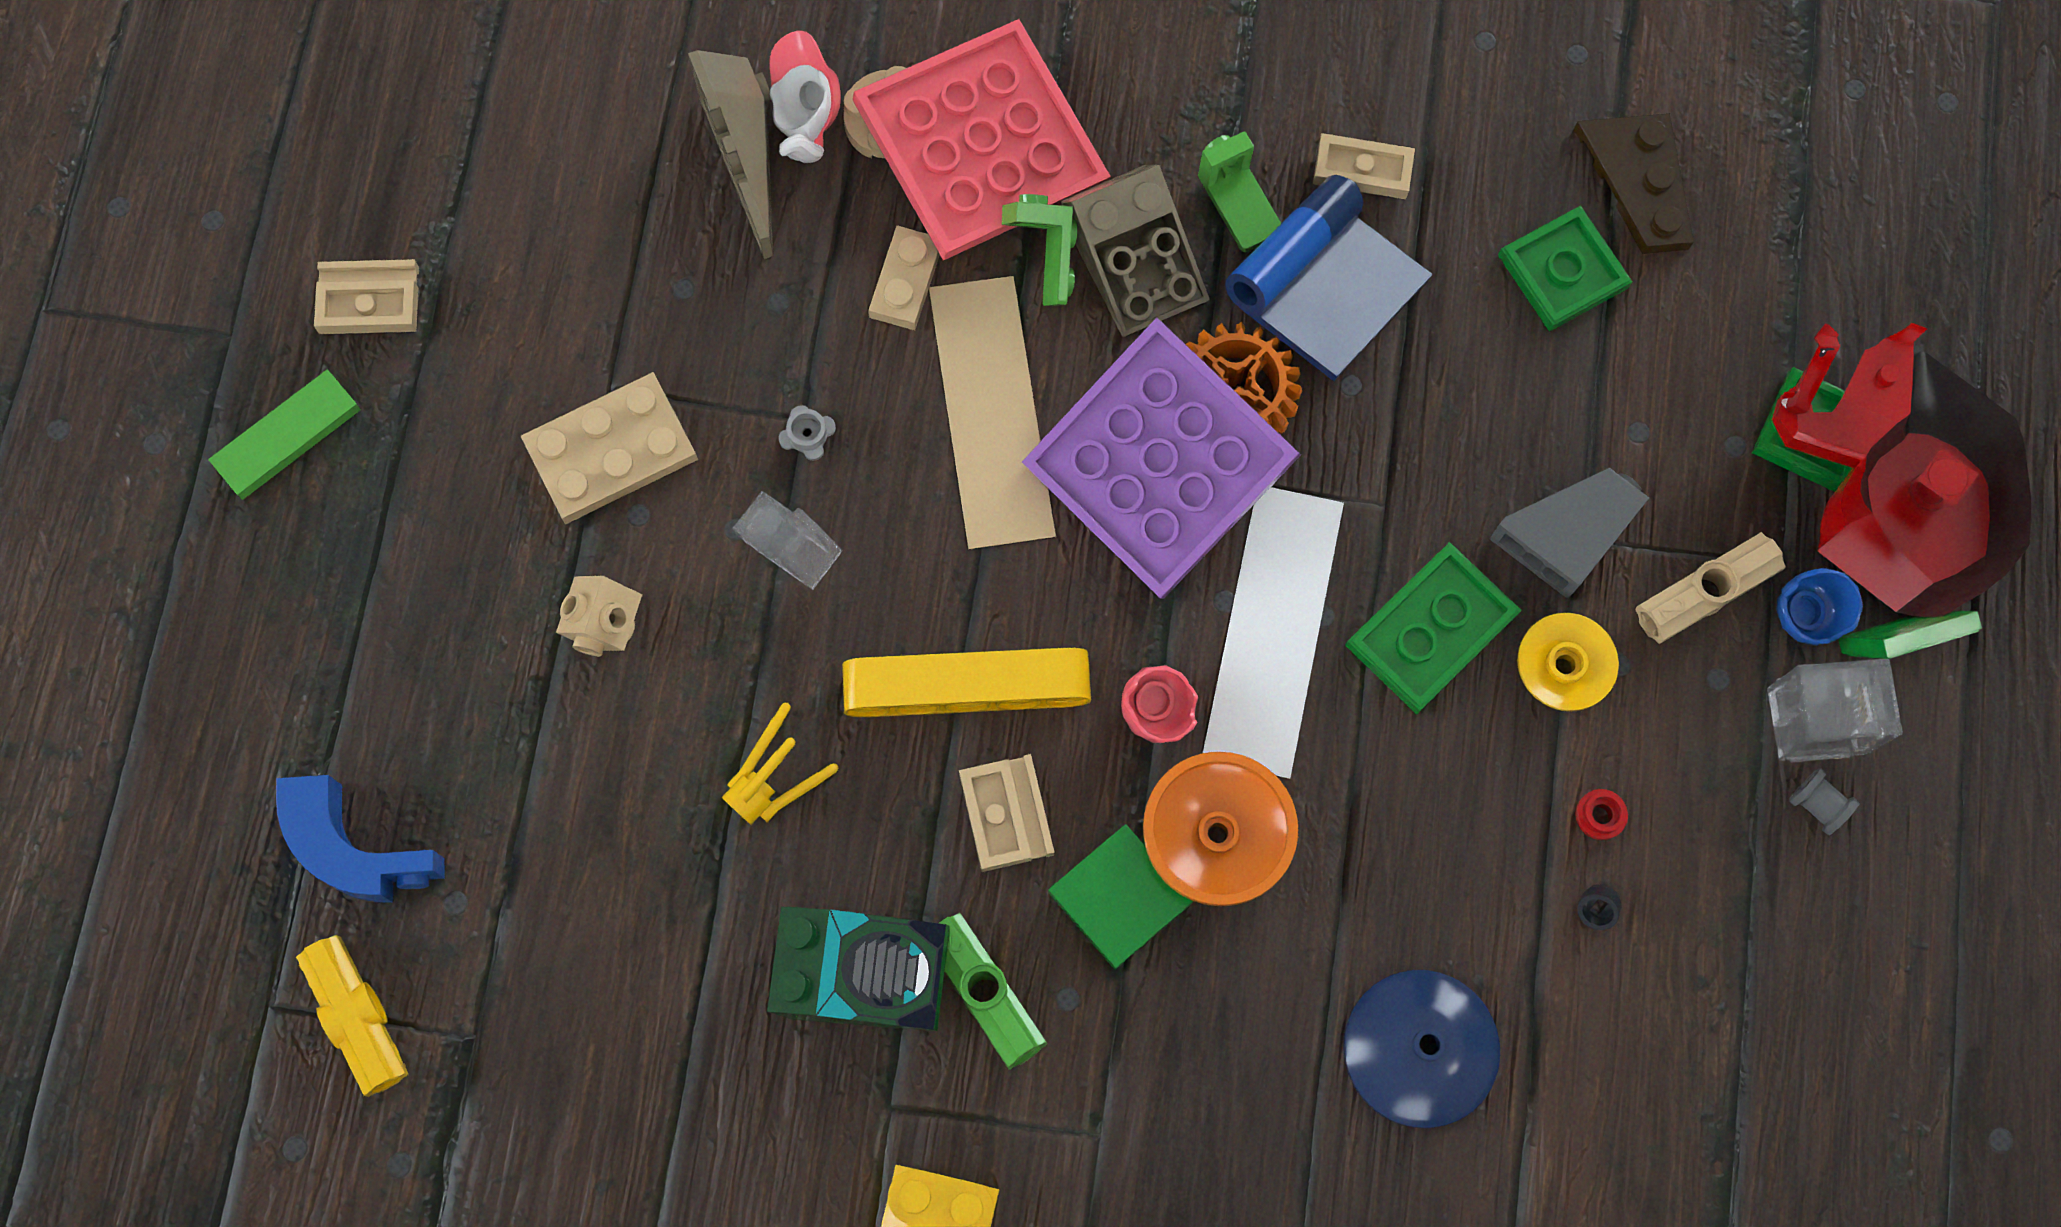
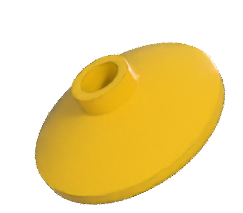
[1517,613,1619,711]

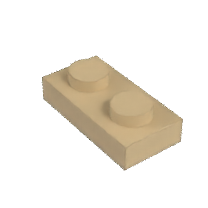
[1313,133,1415,199]
[868,226,940,330]

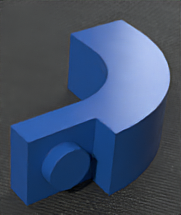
[276,775,445,902]

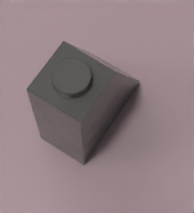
[1489,468,1649,599]

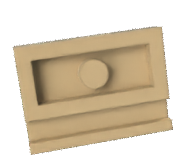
[314,259,419,334]
[959,754,1054,872]

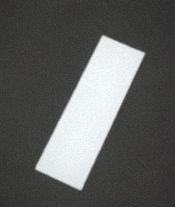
[1203,487,1344,779]

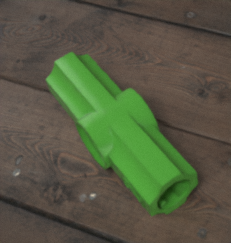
[939,913,1047,1070]

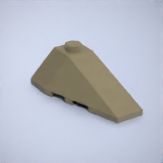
[688,50,773,259]

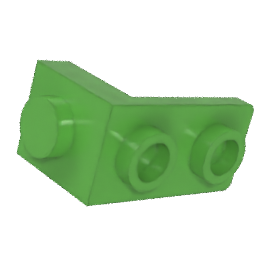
[1198,131,1281,252]
[1001,194,1077,306]

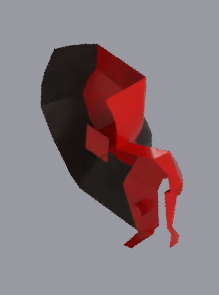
[1772,319,2032,617]

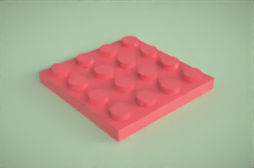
[852,19,1111,261]

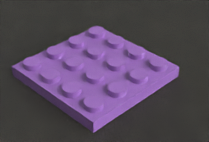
[1022,317,1301,599]

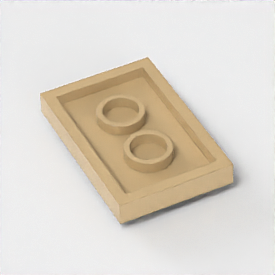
[521,372,698,524]

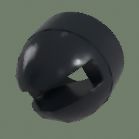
[1577,884,1622,930]

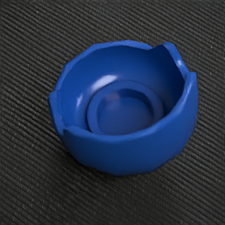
[1776,568,1863,646]

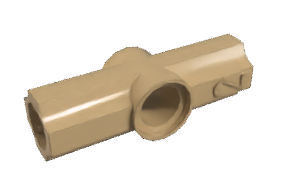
[1635,532,1786,644]

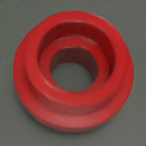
[1576,789,1628,840]

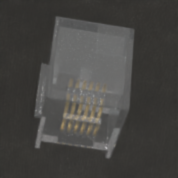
[1767,659,1903,762]

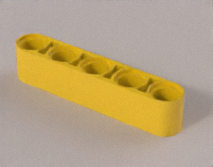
[842,648,1091,717]

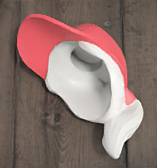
[770,30,841,163]

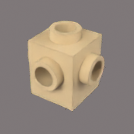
[556,576,642,657]

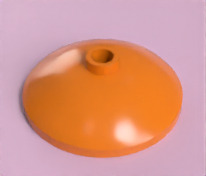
[1143,752,1298,906]

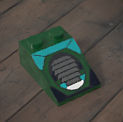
[767,906,950,1031]

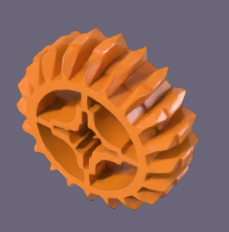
[1186,322,1302,433]

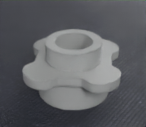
[779,406,836,461]

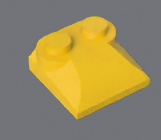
[881,1165,999,1227]

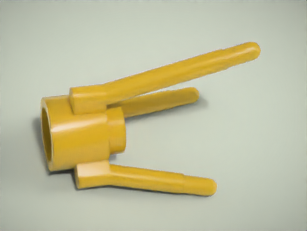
[721,703,839,825]

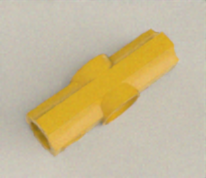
[296,935,409,1097]

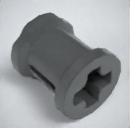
[1789,768,1860,836]

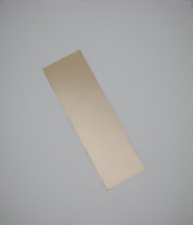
[929,276,1056,549]

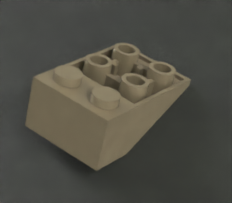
[1060,165,1210,337]

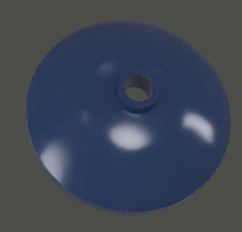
[1343,970,1500,1128]

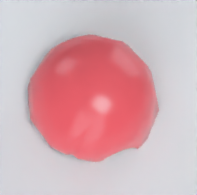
[1121,665,1198,743]

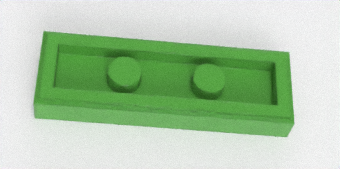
[208,369,361,500]

